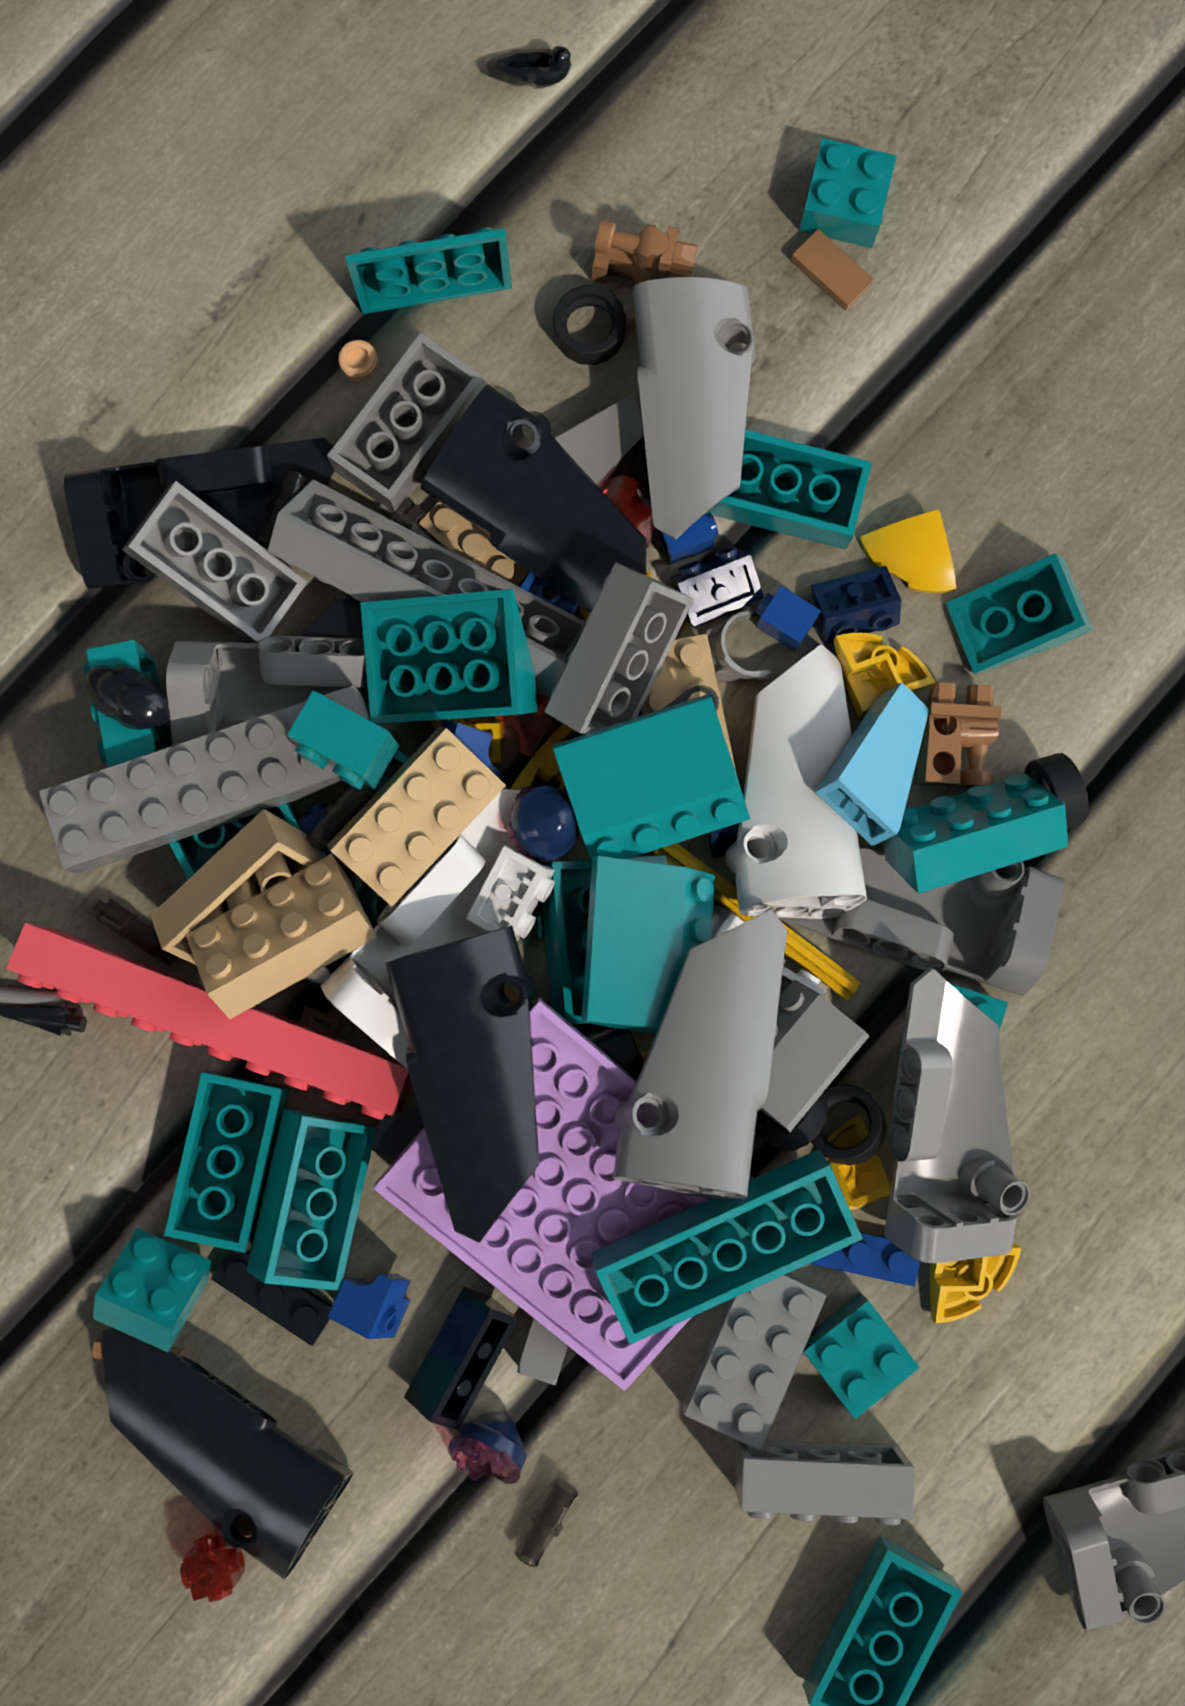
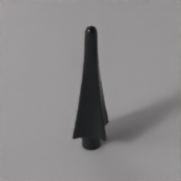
[0,1005,87,1036]

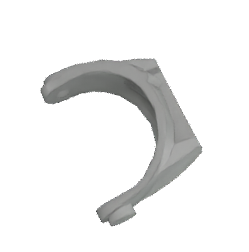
[704,607,772,683]

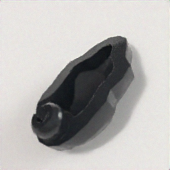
[486,46,572,89]
[85,664,170,730]

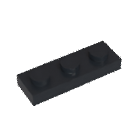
[211,1250,332,1346]

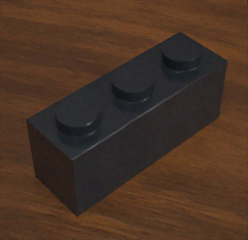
[404,1287,519,1430]

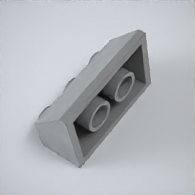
[759,979,869,1132]

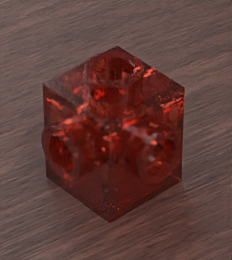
[180,1533,245,1602]

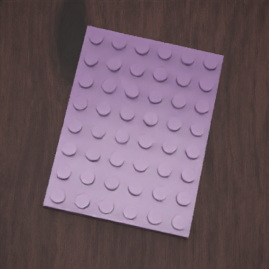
[373,998,754,1391]

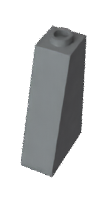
[555,394,644,490]

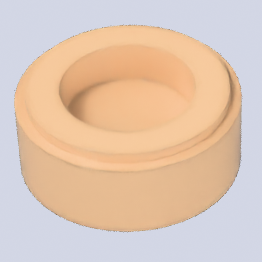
[339,340,378,382]

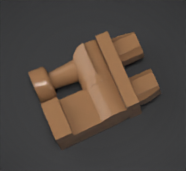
[591,219,698,284]
[914,682,1001,787]

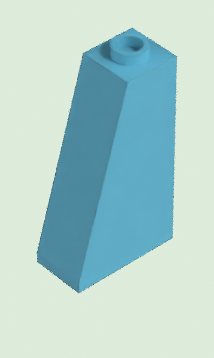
[815,682,929,846]

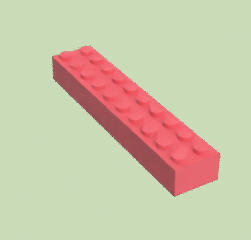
[6,922,412,1120]

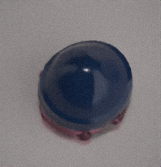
[508,786,578,863]
[448,1412,527,1484]

